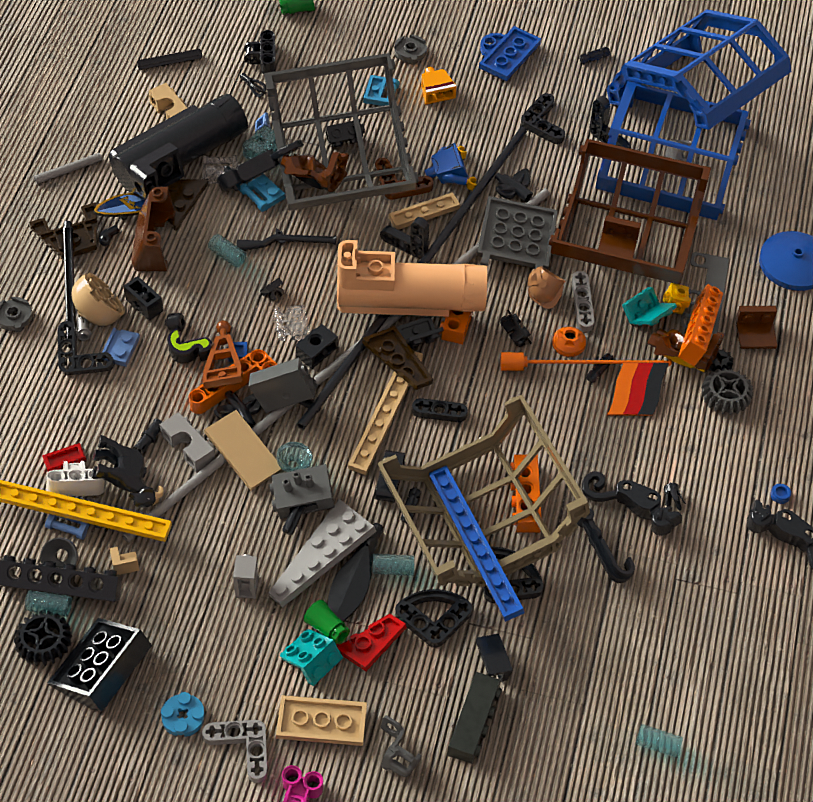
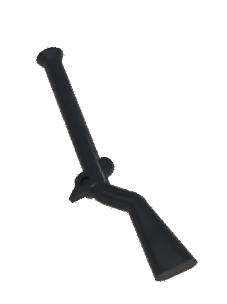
[236,228,337,252]

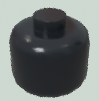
[165,313,185,331]

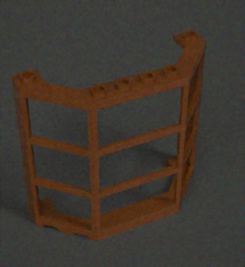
[549,138,711,285]

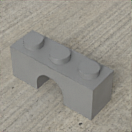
[159,412,215,473]

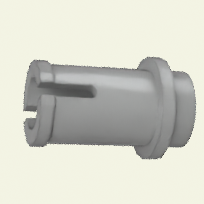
[76,317,91,341]

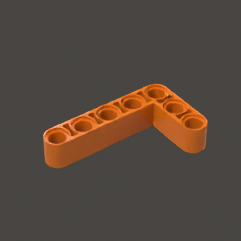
[189,349,277,414]

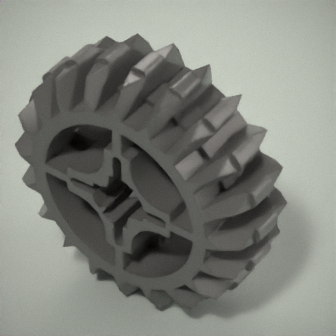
[701,367,753,415]

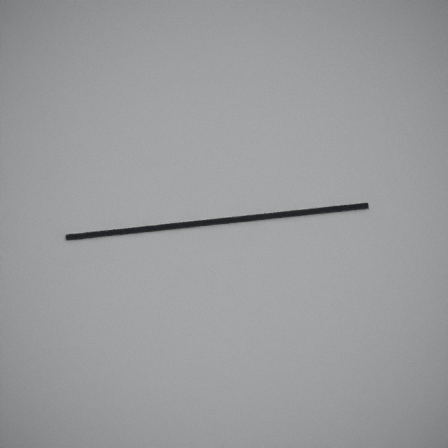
[297,127,527,430]

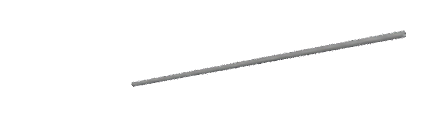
[122,188,550,543]

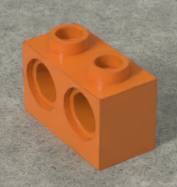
[440,310,472,345]

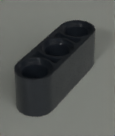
[375,450,405,503]

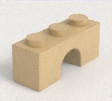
[148,83,187,119]

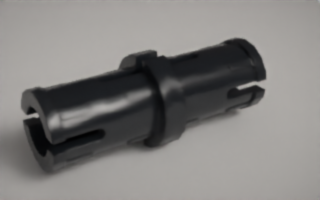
[133,418,162,455]

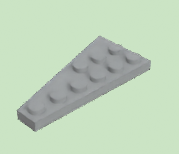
[268,499,376,608]

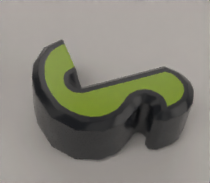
[167,328,213,363]

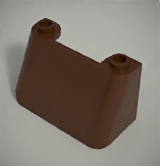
[131,187,175,272]

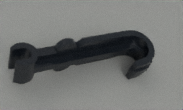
[577,508,635,583]

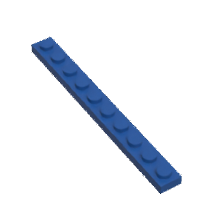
[429,465,525,622]

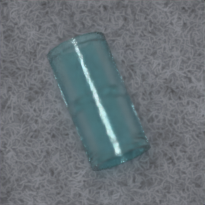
[208,234,247,268]
[373,554,414,576]
[25,590,72,617]
[635,724,683,758]

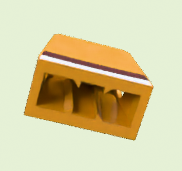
[421,67,456,105]

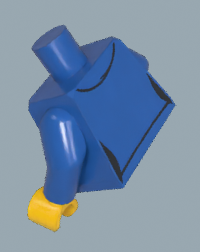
[425,143,477,191]

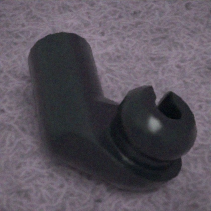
[99,225,119,246]

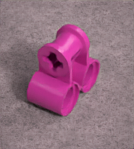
[282,765,323,802]

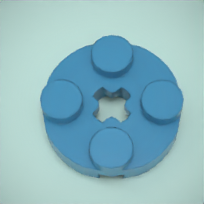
[161,692,205,737]

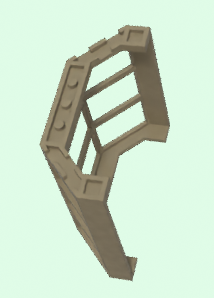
[377,394,590,587]

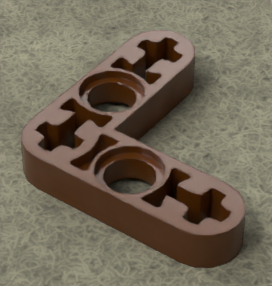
[375,158,433,200]

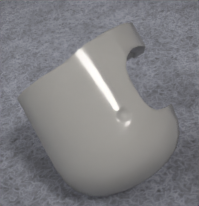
[665,139,692,162]

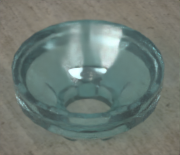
[277,442,313,472]

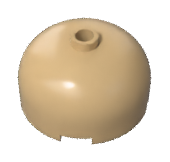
[71,272,125,326]

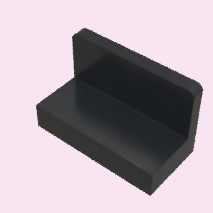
[475,634,513,682]

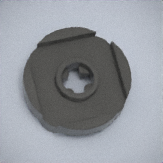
[394,35,427,65]
[0,297,33,332]

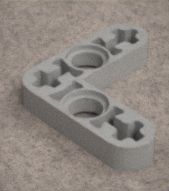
[202,720,268,783]

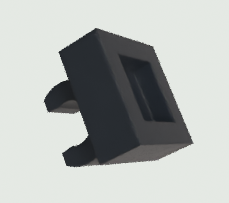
[260,277,284,301]

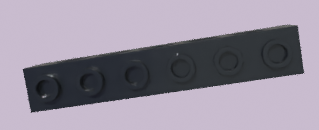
[0,555,123,602]

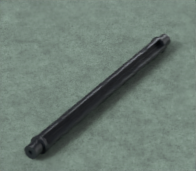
[62,221,76,348]

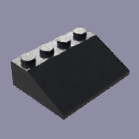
[47,618,152,712]

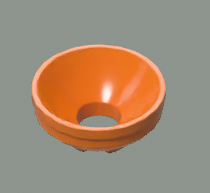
[552,327,586,357]

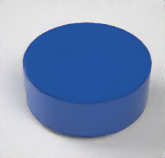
[770,484,791,504]

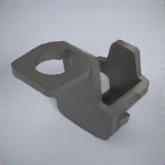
[381,715,422,777]

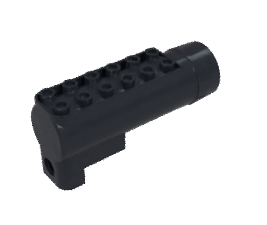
[109,94,248,200]

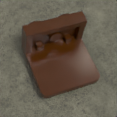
[598,215,641,258]

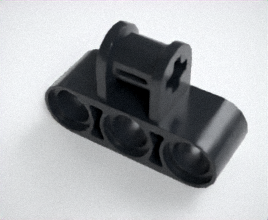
[244,30,276,74]

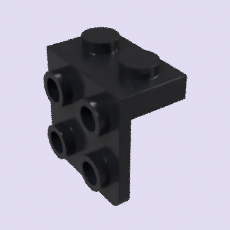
[396,316,444,349]

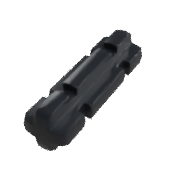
[579,47,610,64]
[586,353,614,383]
[401,487,421,524]

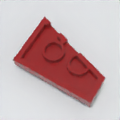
[336,613,406,672]

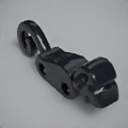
[217,140,304,192]
[582,471,682,536]
[747,500,813,569]

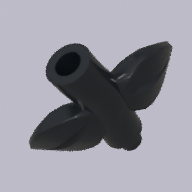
[495,168,533,202]
[214,391,262,429]

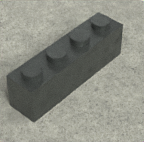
[447,672,502,764]

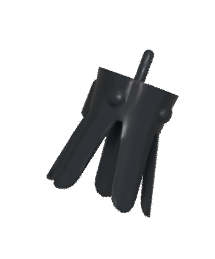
[664,482,686,511]

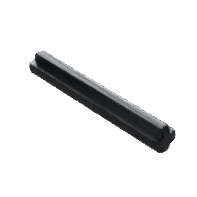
[137,49,202,70]

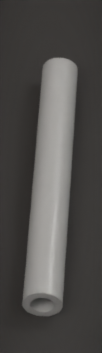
[33,153,102,184]

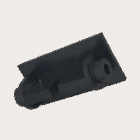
[500,310,532,347]

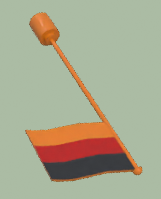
[500,352,672,416]

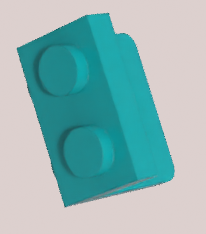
[622,287,677,326]
[280,629,343,686]

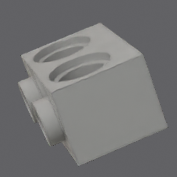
[233,554,259,599]

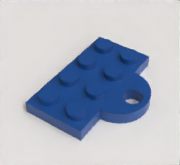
[479,26,542,81]

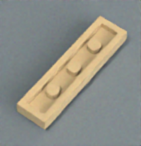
[389,192,460,230]

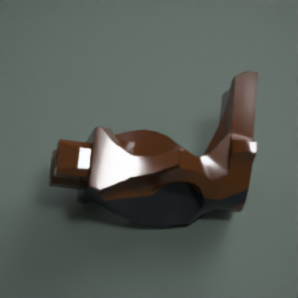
[281,152,349,192]

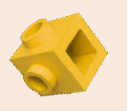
[663,283,691,314]

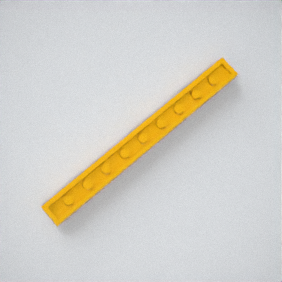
[0,480,172,542]

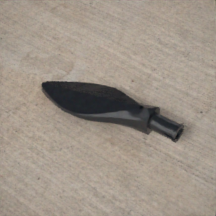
[328,523,384,622]

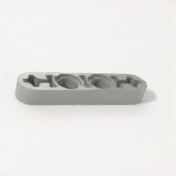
[572,271,594,332]

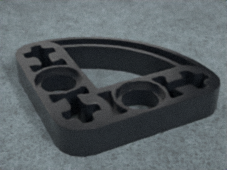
[482,546,543,603]
[395,589,472,648]

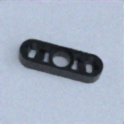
[412,398,468,422]

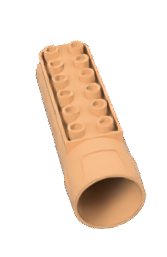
[337,240,487,317]

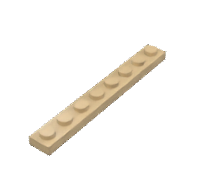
[348,351,423,475]

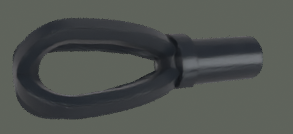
[240,73,267,97]

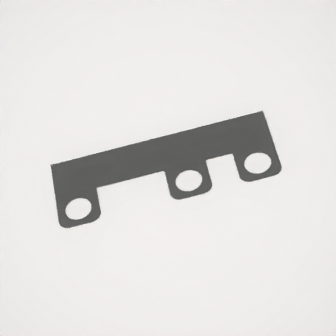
[680,252,729,334]

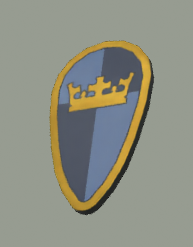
[94,193,145,220]

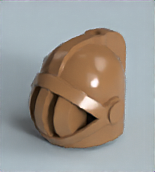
[527,266,566,309]

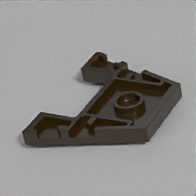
[29,202,97,260]

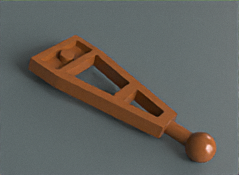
[203,320,243,389]

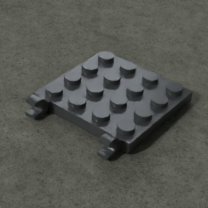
[477,196,558,270]

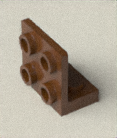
[735,306,777,349]

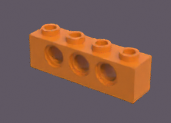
[510,454,542,533]

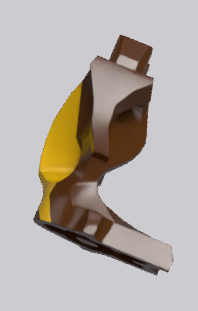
[647,329,725,373]

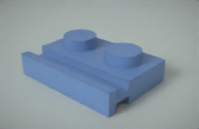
[102,328,140,367]

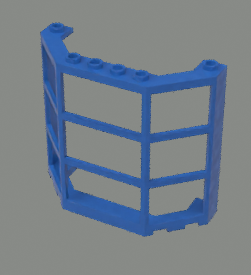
[606,9,792,130]
[595,81,751,220]

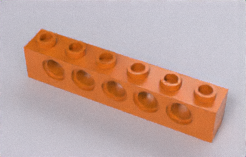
[678,284,723,367]

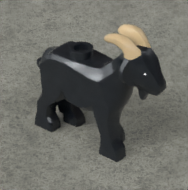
[91,435,164,507]

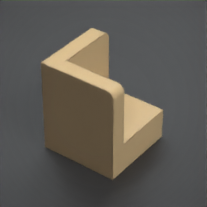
[110,547,140,575]

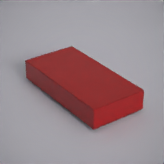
[42,443,87,472]

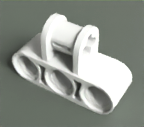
[46,461,105,496]

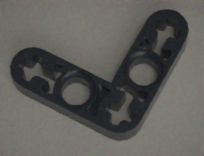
[521,93,565,144]
[589,96,631,149]
[380,217,429,259]
[58,321,115,375]

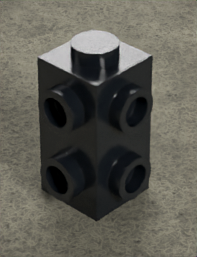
[325,119,365,147]

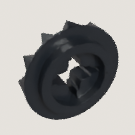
[708,348,734,372]

